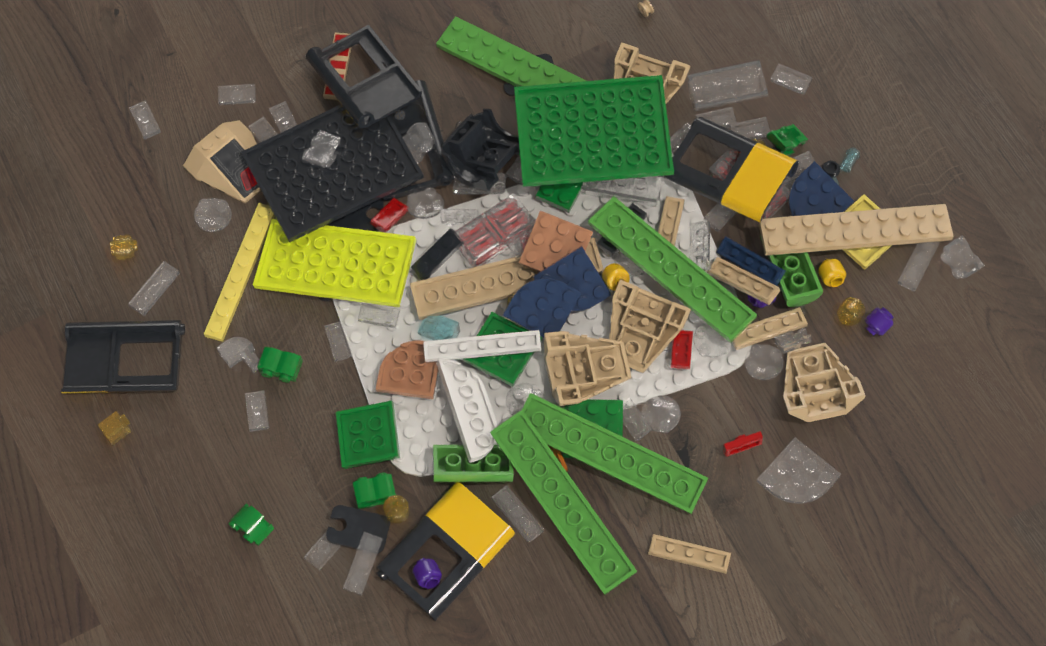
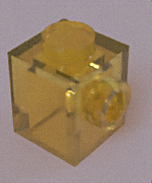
[98,411,131,445]

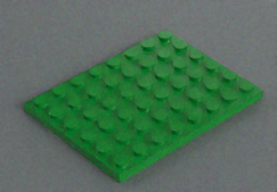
[514,75,674,187]

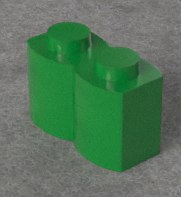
[257,347,303,383]
[353,473,397,509]

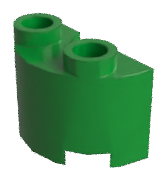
[766,124,808,156]
[228,503,274,546]

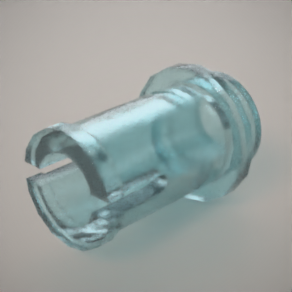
[839,147,860,172]

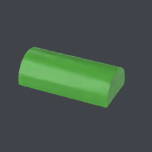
[760,236,823,307]
[433,445,514,482]

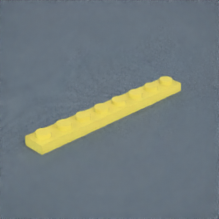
[204,203,275,342]

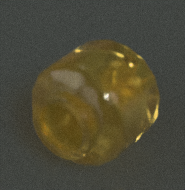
[110,234,138,260]
[837,297,865,326]
[383,495,410,524]

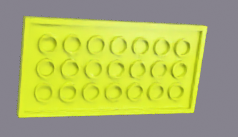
[253,219,416,307]

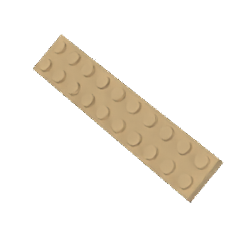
[759,204,954,256]
[410,237,604,320]

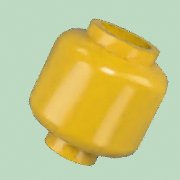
[818,259,846,287]
[602,263,630,291]

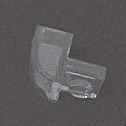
[216,337,260,373]

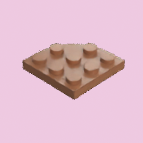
[519,211,593,272]
[376,340,439,400]

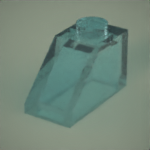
[417,315,460,340]

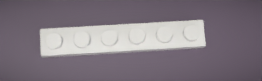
[424,330,541,362]

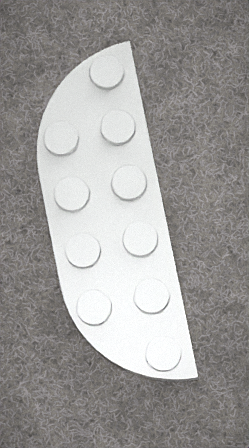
[436,359,498,462]

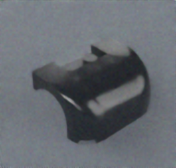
[442,108,520,191]

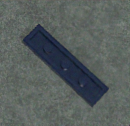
[716,236,786,286]

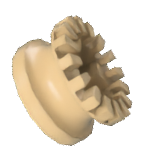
[637,0,654,17]

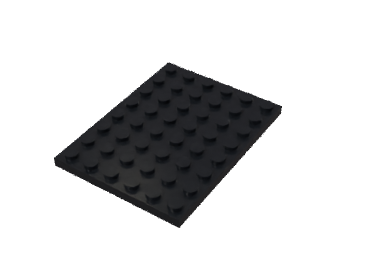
[241,104,424,242]

